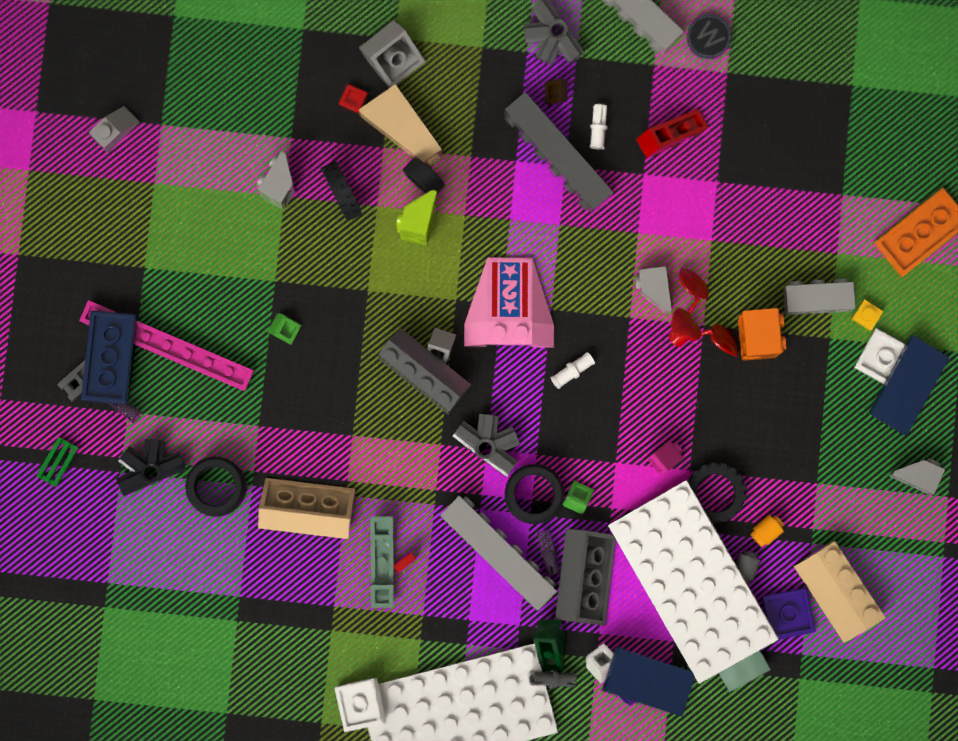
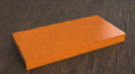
[873,188,958,278]

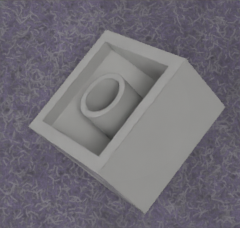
[359,20,425,88]

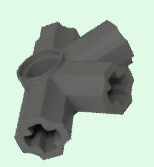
[524,0,585,65]
[452,414,520,477]

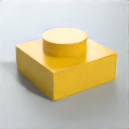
[852,300,883,331]

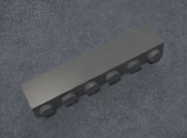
[504,92,613,213]

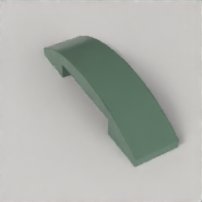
[370,516,394,608]

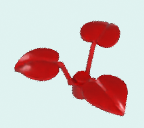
[669,268,739,357]

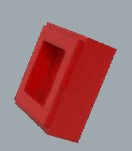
[339,84,368,114]
[394,553,416,573]

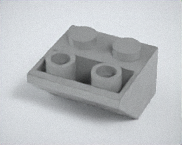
[257,151,295,211]

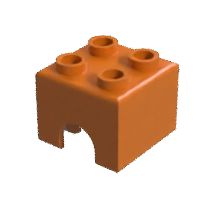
[738,308,786,361]

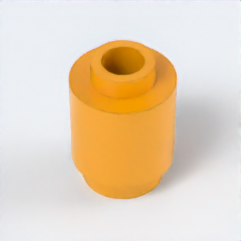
[750,515,784,548]

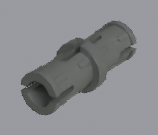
[529,670,577,688]

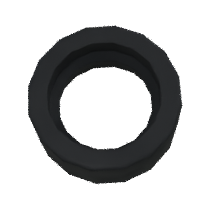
[403,157,445,194]

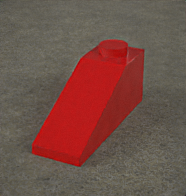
[636,109,709,158]

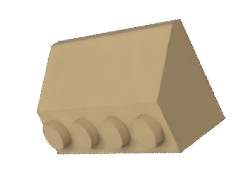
[258,478,355,539]
[793,541,885,643]

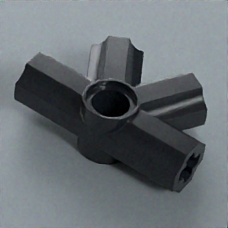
[116,439,187,496]

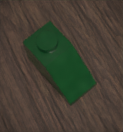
[533,619,565,672]

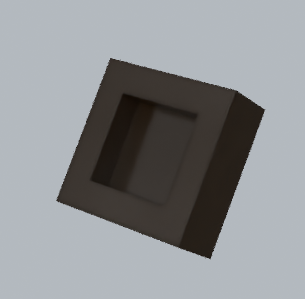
[545,79,568,105]

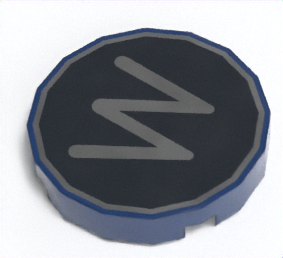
[687,15,731,59]

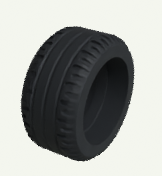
[185,456,246,517]
[504,464,564,524]

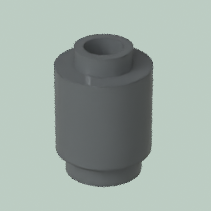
[735,550,760,585]

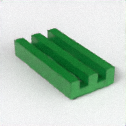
[36,437,79,487]

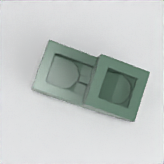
[719,650,771,692]

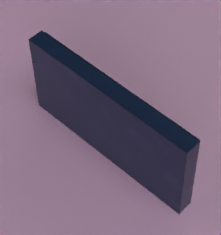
[81,311,137,405]
[868,335,949,436]
[602,647,695,717]

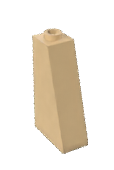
[359,85,442,165]

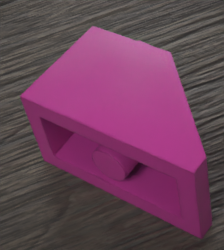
[647,440,684,476]

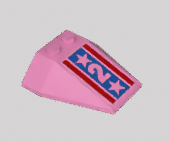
[464,258,554,348]

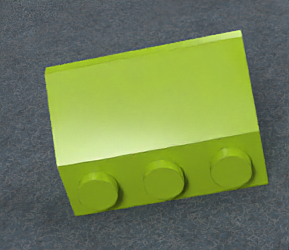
[396,190,437,245]

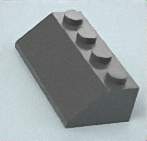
[378,328,471,415]
[555,529,616,626]

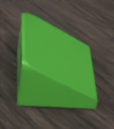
[268,313,302,345]
[563,480,594,514]

